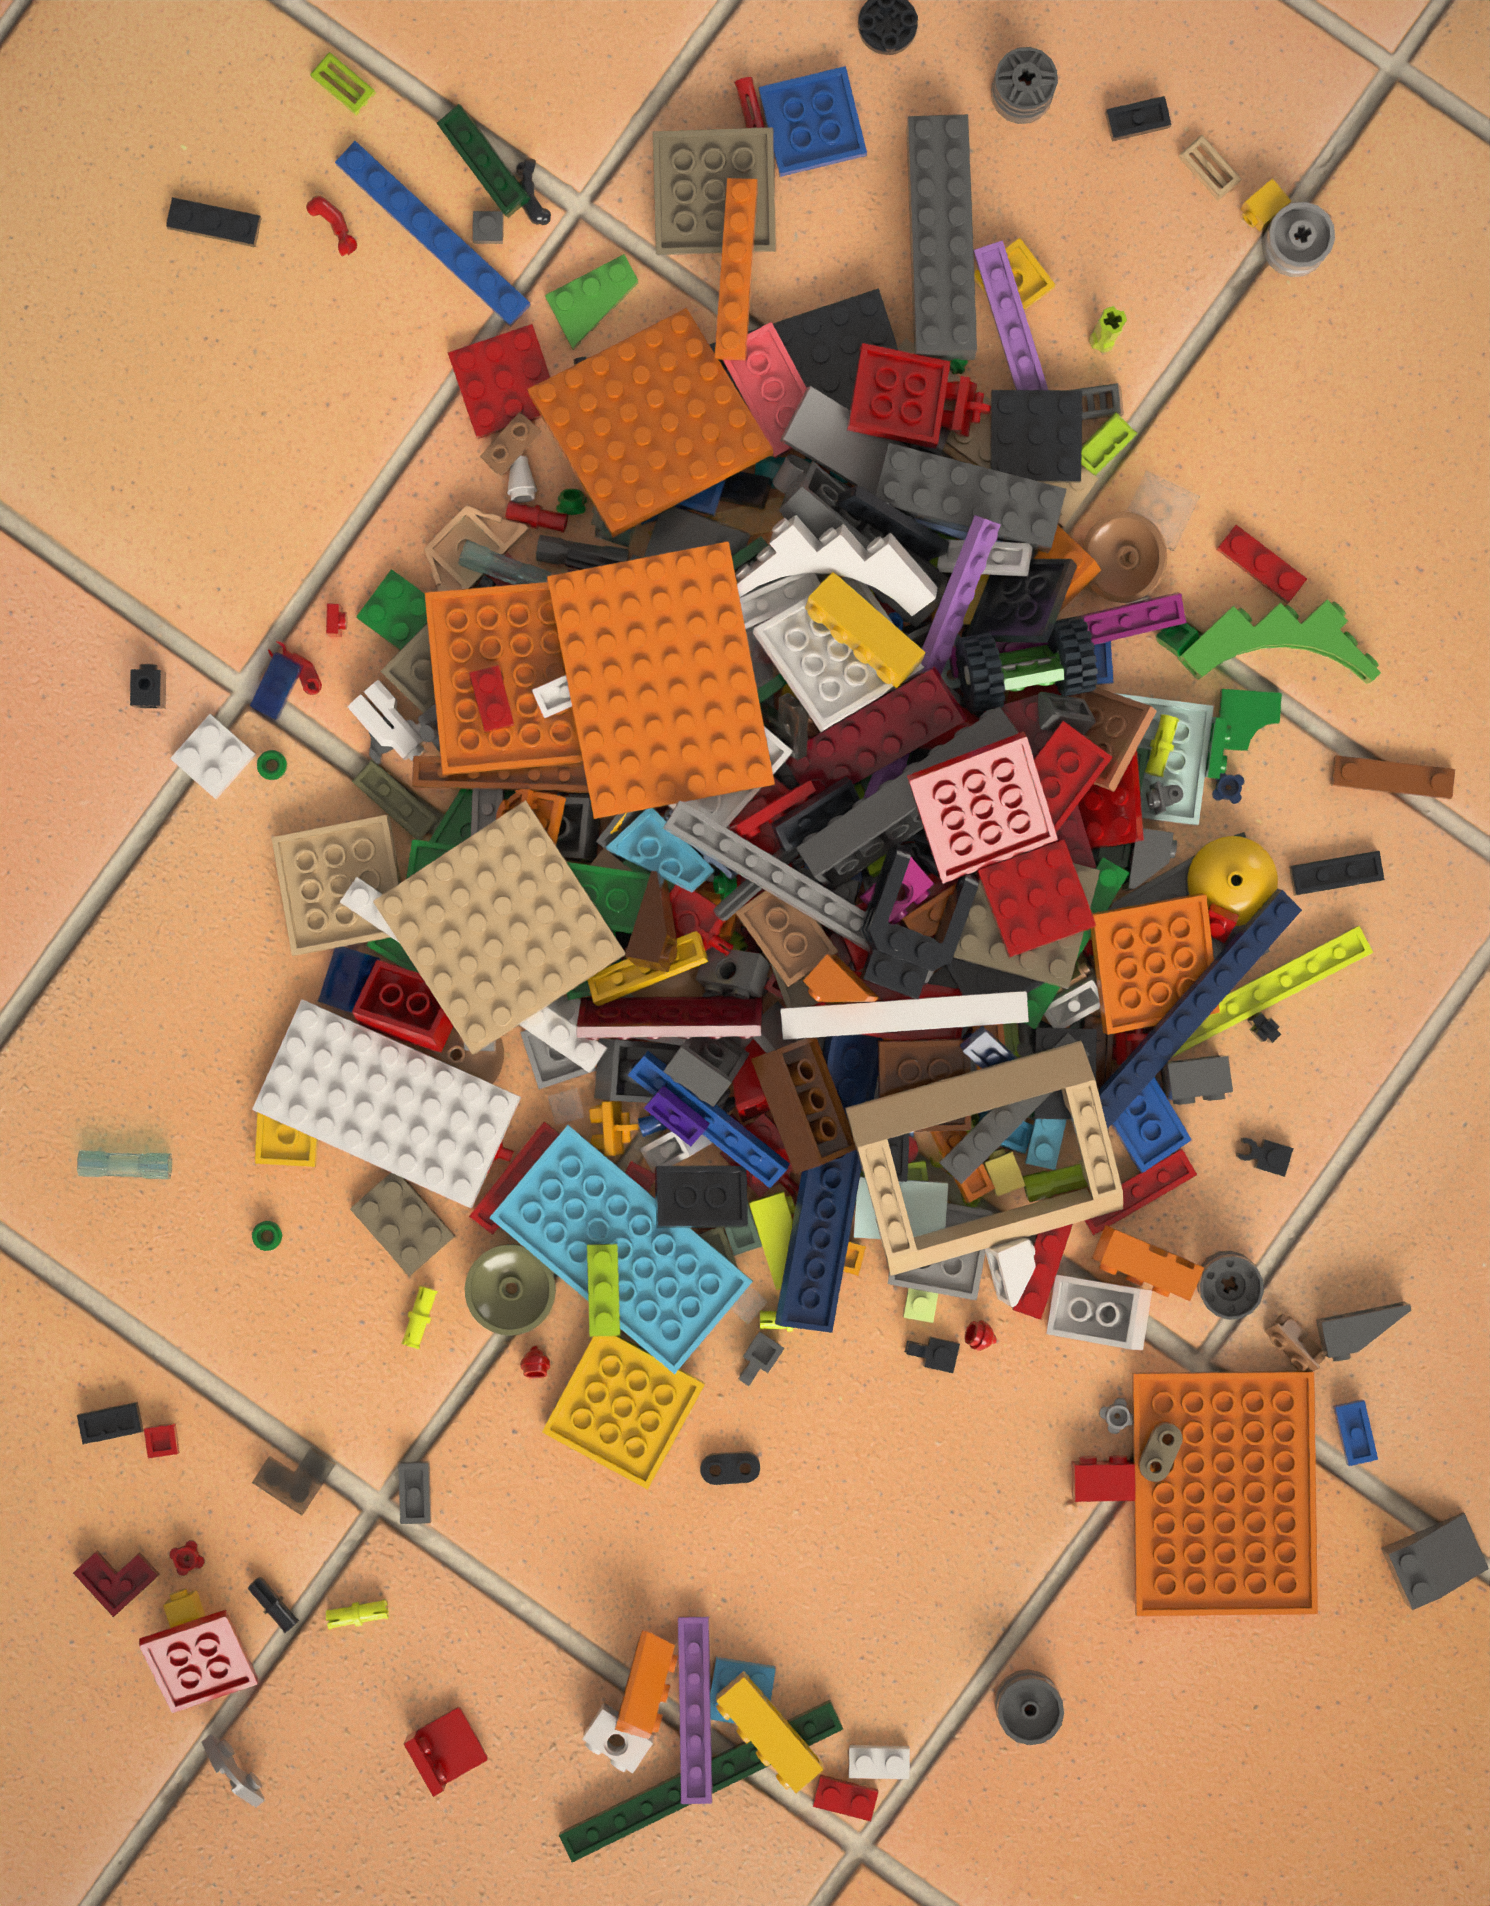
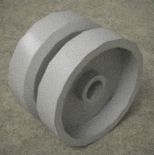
[1262,202,1335,277]

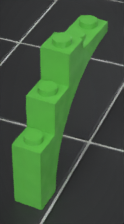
[1178,599,1381,684]

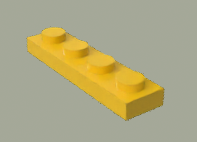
[587,931,708,1006]

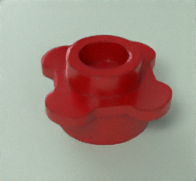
[169,1540,205,1576]

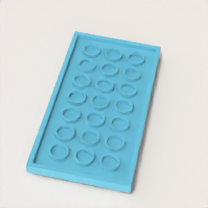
[490,1125,753,1374]

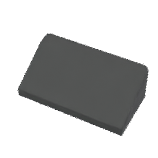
[1038,692,1096,735]

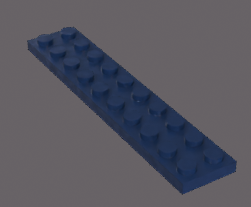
[775,1034,883,1333]

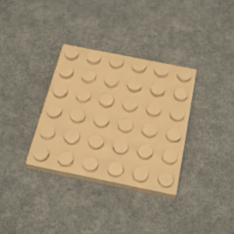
[373,800,626,1055]

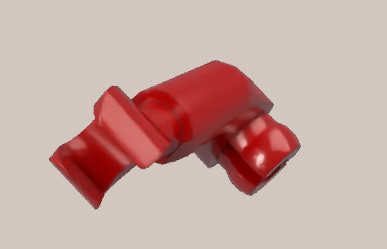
[306,195,358,257]
[268,641,322,695]

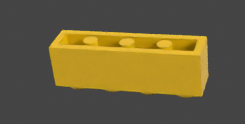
[805,572,926,689]
[716,1671,824,1793]

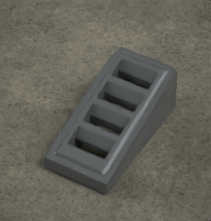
[1072,383,1124,420]

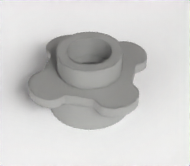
[1099,1398,1133,1434]

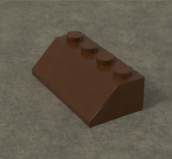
[751,1037,856,1174]

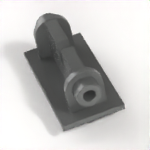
[1146,781,1183,815]

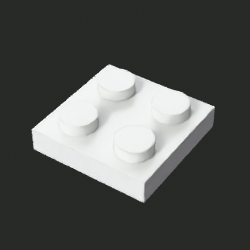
[170,714,256,799]

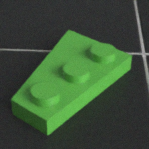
[545,254,638,350]

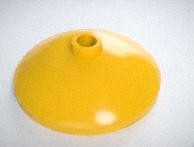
[1187,836,1278,926]

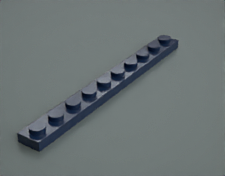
[1098,889,1302,1129]

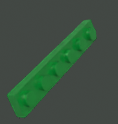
[1024,857,1129,1029]

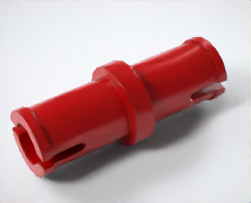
[505,501,568,533]

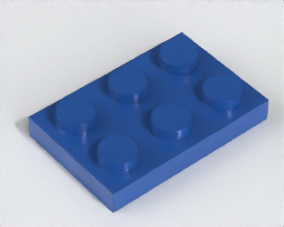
[1112,1077,1192,1173]

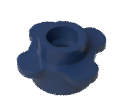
[1212,773,1244,804]

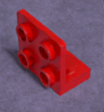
[403,1707,488,1797]

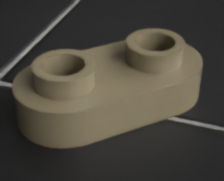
[1138,1422,1183,1482]

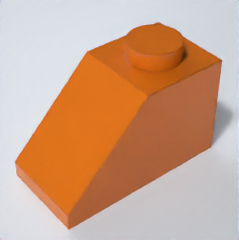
[803,954,879,1003]

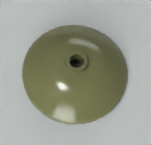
[465,1244,556,1336]

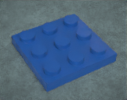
[758,66,867,177]

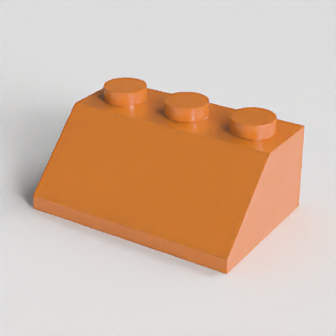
[614,1630,678,1739]

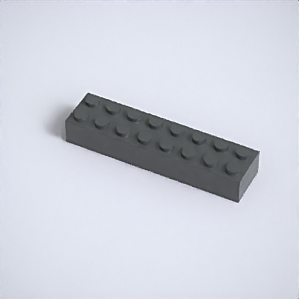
[906,114,977,361]
[796,706,1033,891]

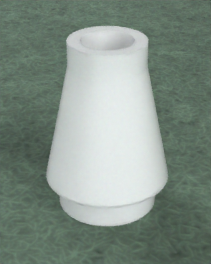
[507,456,537,503]

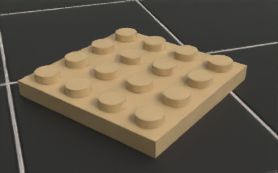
[271,815,401,956]

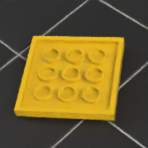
[542,1336,706,1490]

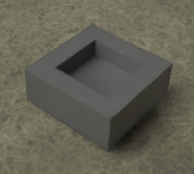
[473,211,504,244]

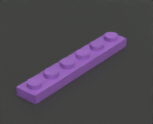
[973,240,1048,390]
[678,1616,712,1804]

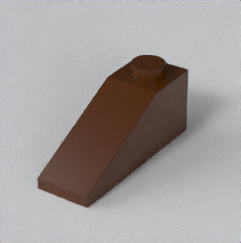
[625,871,677,972]

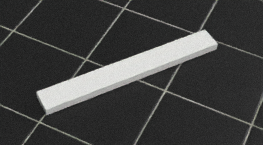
[781,991,1029,1040]

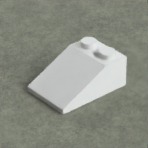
[1046,1275,1152,1350]

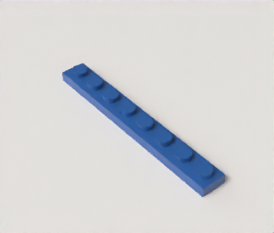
[335,141,531,327]

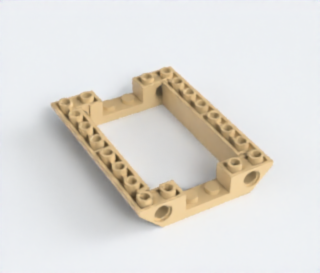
[845,1041,1123,1276]

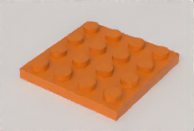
[1091,893,1220,1035]

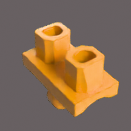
[589,1101,639,1156]

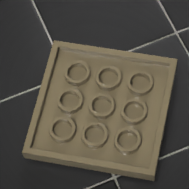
[653,127,776,255]
[954,851,1100,989]

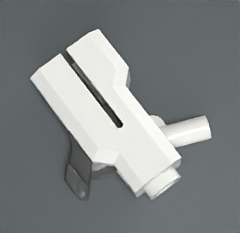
[348,680,426,764]

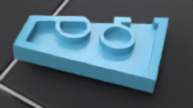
[606,808,714,893]

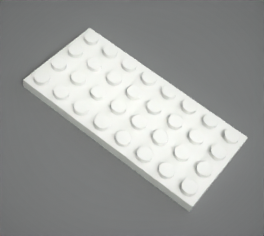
[252,999,521,1208]

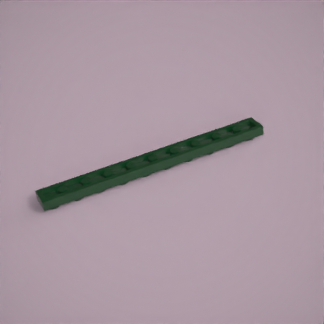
[559,1700,844,1863]

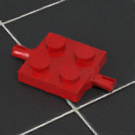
[669,885,733,956]
[719,1112,799,1197]

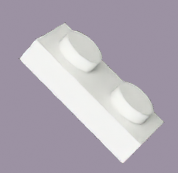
[849,1745,910,1779]

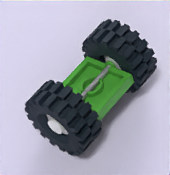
[955,616,1098,714]

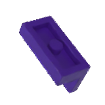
[644,1085,710,1147]

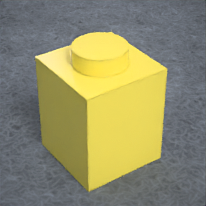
[983,1148,1026,1196]

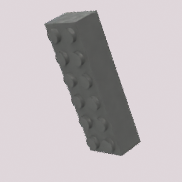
[875,443,1067,553]
[779,461,948,628]

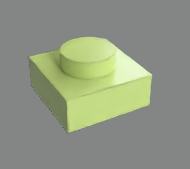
[903,1288,938,1323]

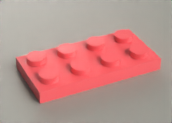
[723,322,807,458]

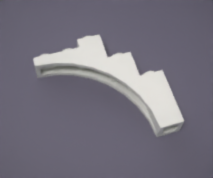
[735,515,938,616]

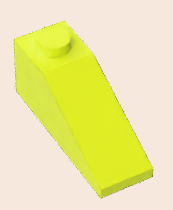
[749,1191,795,1290]

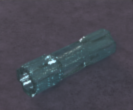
[458,540,552,585]
[77,1150,172,1179]

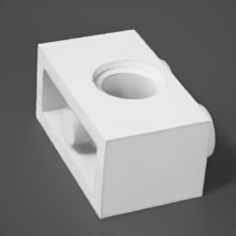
[582,1703,654,1773]

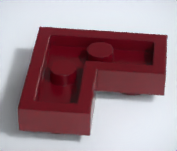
[73,1550,160,1617]

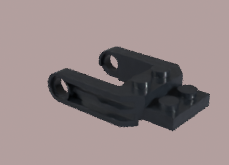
[860,843,980,999]

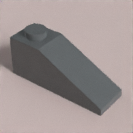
[1316,1302,1411,1361]

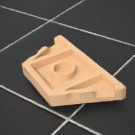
[424,506,529,591]

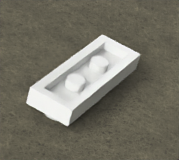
[937,539,1033,577]

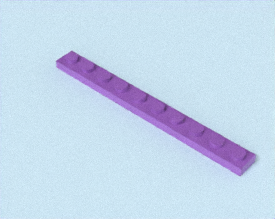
[863,515,1001,798]

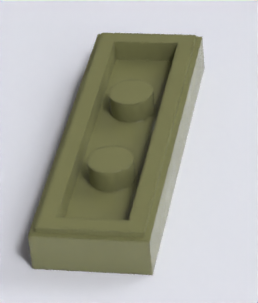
[352,759,439,840]

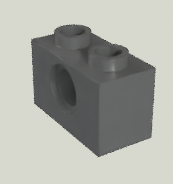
[696,947,771,1000]

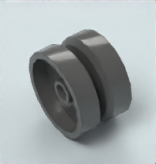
[994,1669,1064,1745]

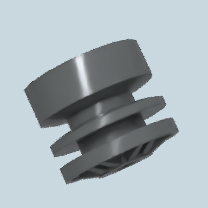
[991,47,1058,124]
[1197,1250,1264,1320]

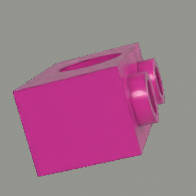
[860,857,934,924]

